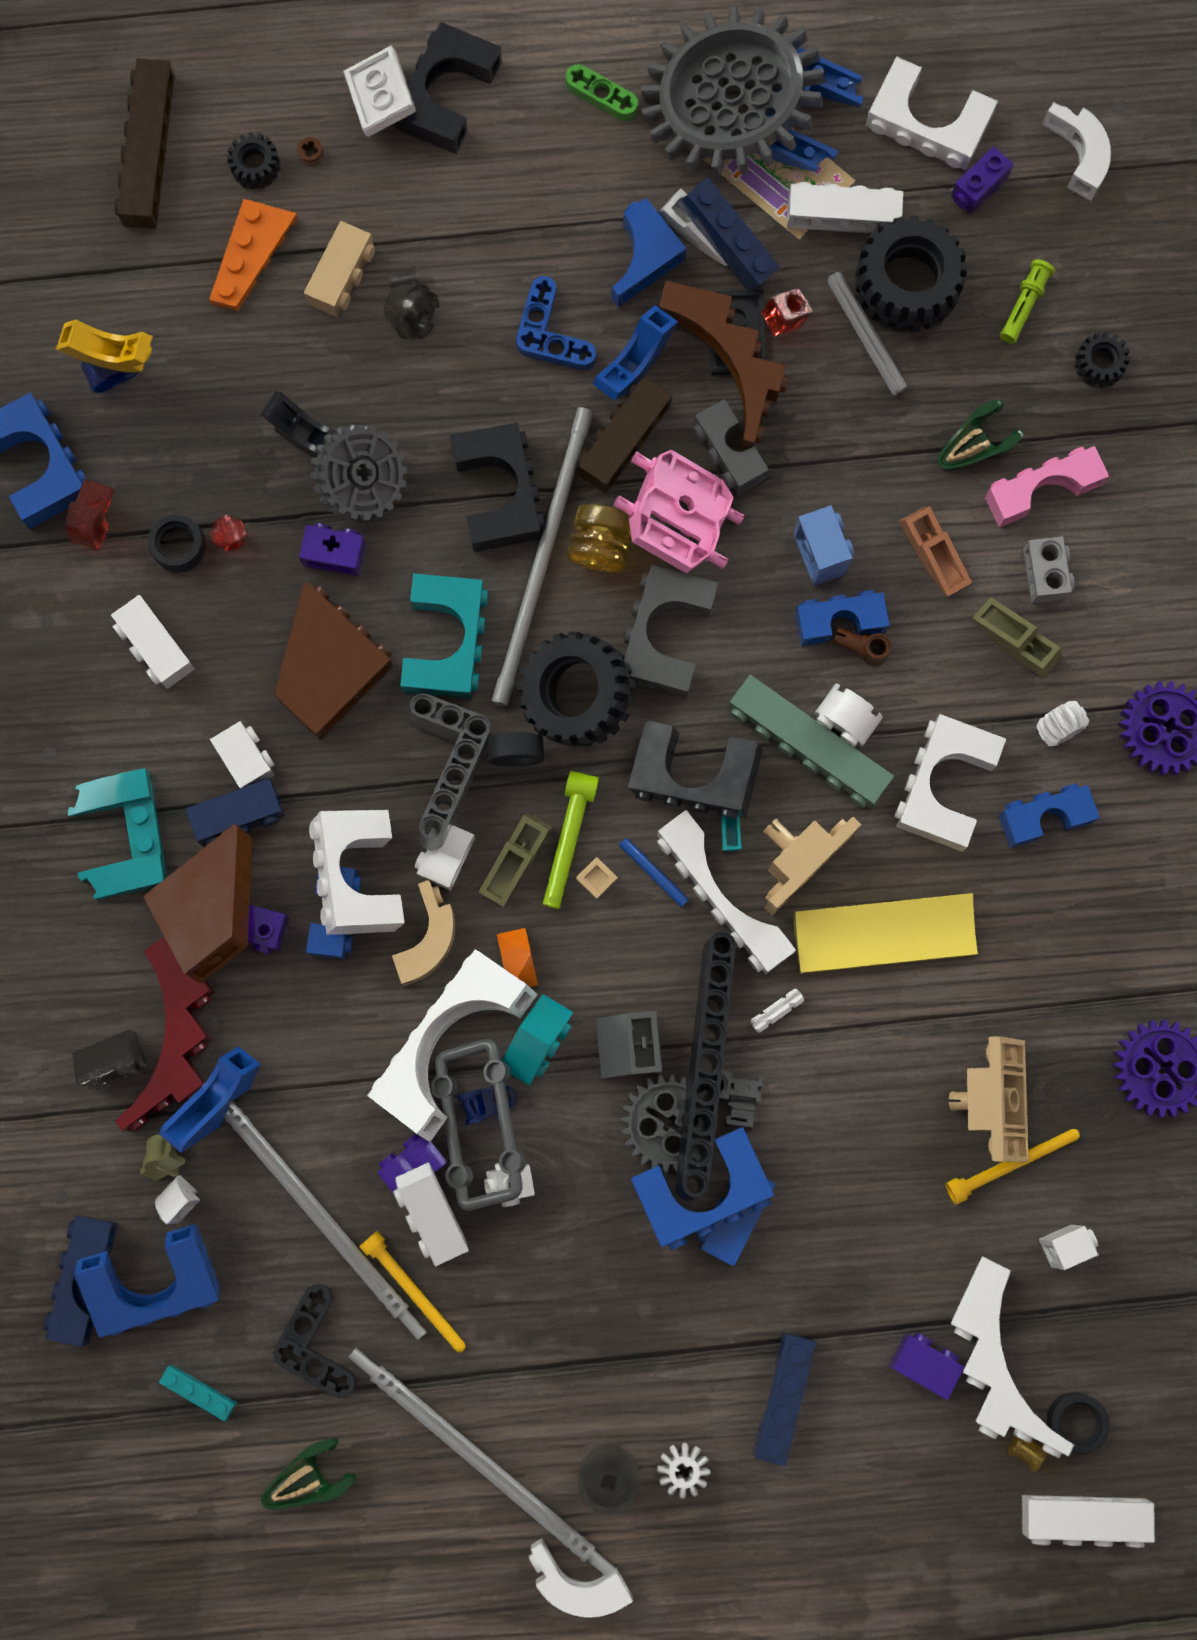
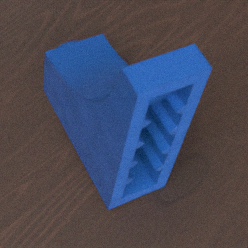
[612,198,686,307]

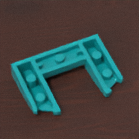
[68,768,167,900]

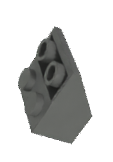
[596,1011,662,1079]

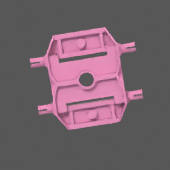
[613,450,744,574]

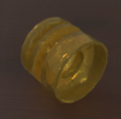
[566,504,632,573]

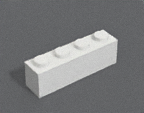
[787,182,903,233]
[1022,1495,1154,1548]

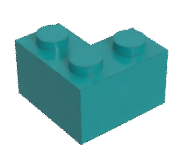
[502,994,573,1086]

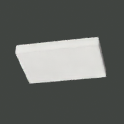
[344,45,416,137]

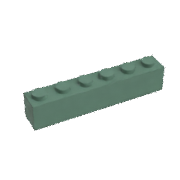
[728,675,894,809]

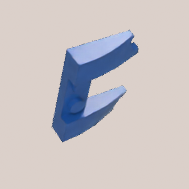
[757,48,863,172]

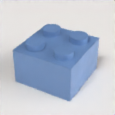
[793,505,854,586]

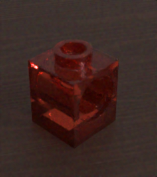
[761,288,813,336]

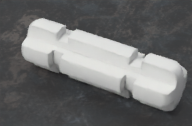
[750,989,804,1033]

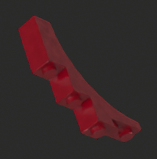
[115,936,215,1132]

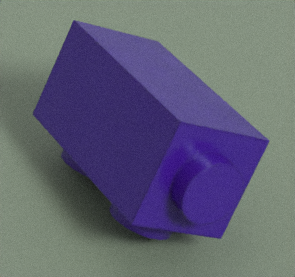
[951,146,1014,214]

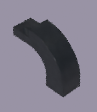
[260,391,335,458]

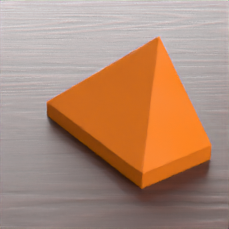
[497,928,538,988]

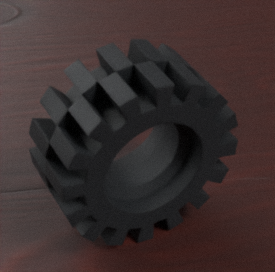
[227,132,280,190]
[1074,331,1131,388]

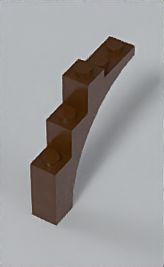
[659,281,789,450]

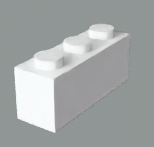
[111,595,195,689]
[393,1162,469,1266]

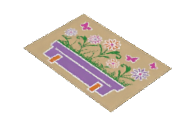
[704,128,856,239]

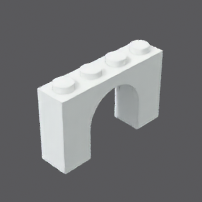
[865,57,998,171]
[894,714,1006,852]
[309,810,405,935]

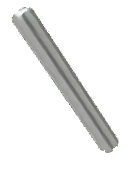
[827,272,907,396]

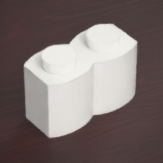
[415,825,475,891]

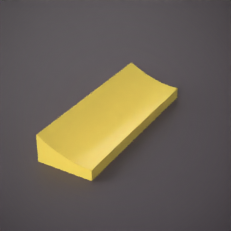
[793,893,978,974]

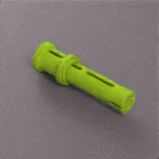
[999,259,1055,344]

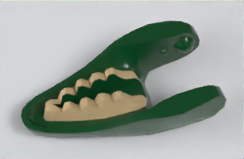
[938,400,1024,469]
[261,1438,357,1510]

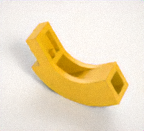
[56,320,153,372]

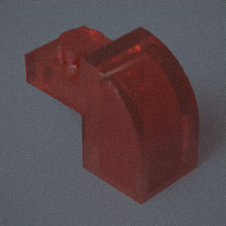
[66,479,114,551]

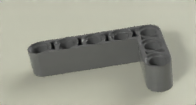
[410,694,491,850]

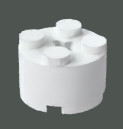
[814,684,883,748]

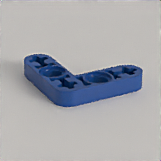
[516,276,596,370]

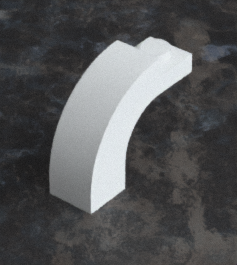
[1042,103,1111,201]
[529,1538,633,1618]

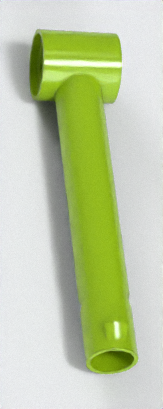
[542,771,599,909]

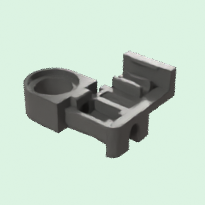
[701,1071,763,1130]

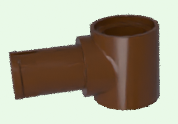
[832,626,892,666]

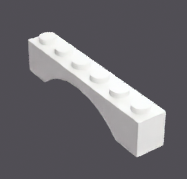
[656,810,796,975]

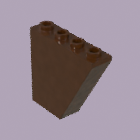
[274,582,393,740]
[143,824,253,984]

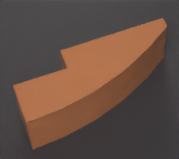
[899,506,972,597]

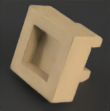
[576,857,618,900]

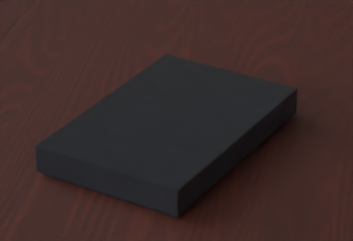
[709,290,767,375]

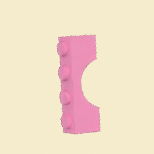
[985,446,1109,528]

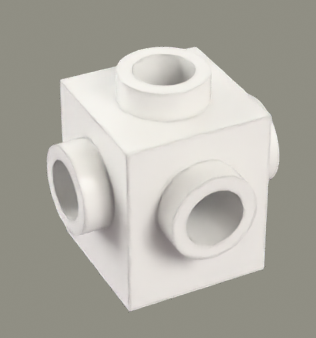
[484,1163,535,1207]

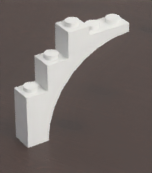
[951,1257,1074,1458]

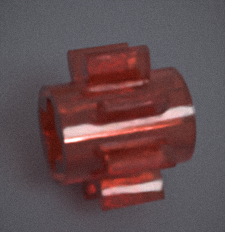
[209,515,248,551]

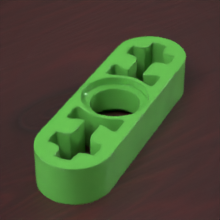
[566,65,638,121]

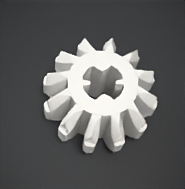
[1036,701,1089,746]
[657,1443,710,1499]

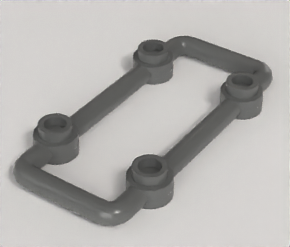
[431,1039,526,1211]

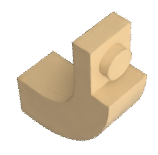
[392,880,455,987]

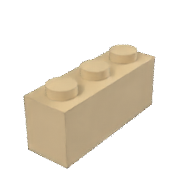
[304,221,375,318]

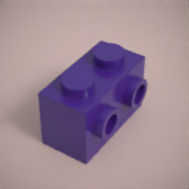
[248,905,289,955]

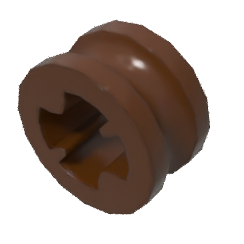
[297,137,324,166]

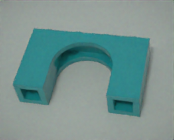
[400,573,489,699]

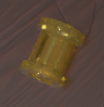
[1007,1436,1048,1472]

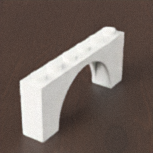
[367,949,538,1142]

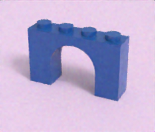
[0,392,90,529]
[631,1127,774,1251]
[74,1224,220,1338]

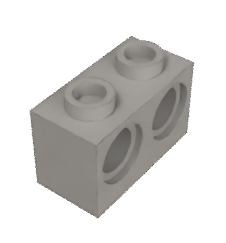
[1023,536,1075,604]

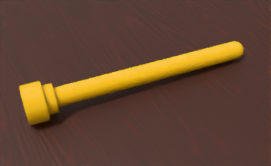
[945,1129,1080,1205]
[359,1230,466,1352]

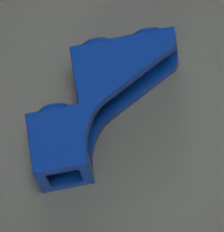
[159,1046,261,1152]

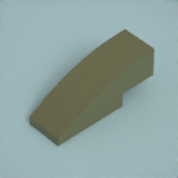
[973,597,1062,679]
[479,813,553,907]

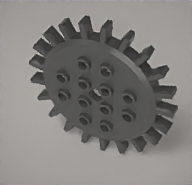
[641,6,825,177]

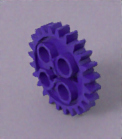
[1118,681,1197,776]
[1112,1019,1197,1118]

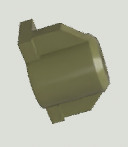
[140,1134,185,1181]

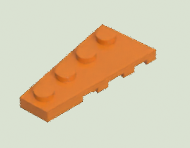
[209,199,298,311]

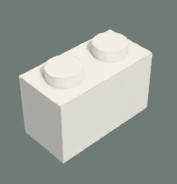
[210,721,275,788]
[1039,1225,1098,1270]

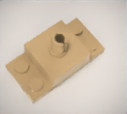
[763,817,862,916]
[949,1037,1029,1162]

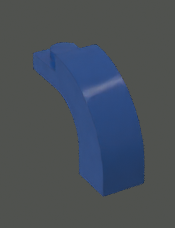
[592,305,678,401]

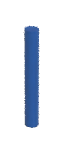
[619,837,689,907]

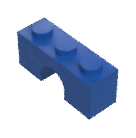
[795,590,890,647]
[999,783,1100,848]
[306,867,362,960]

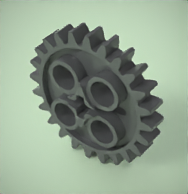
[620,1074,718,1173]

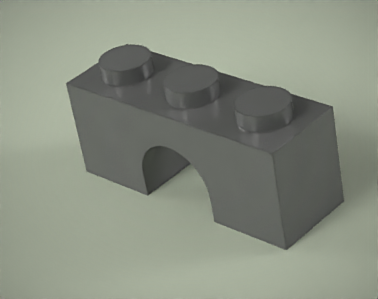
[692,399,769,496]

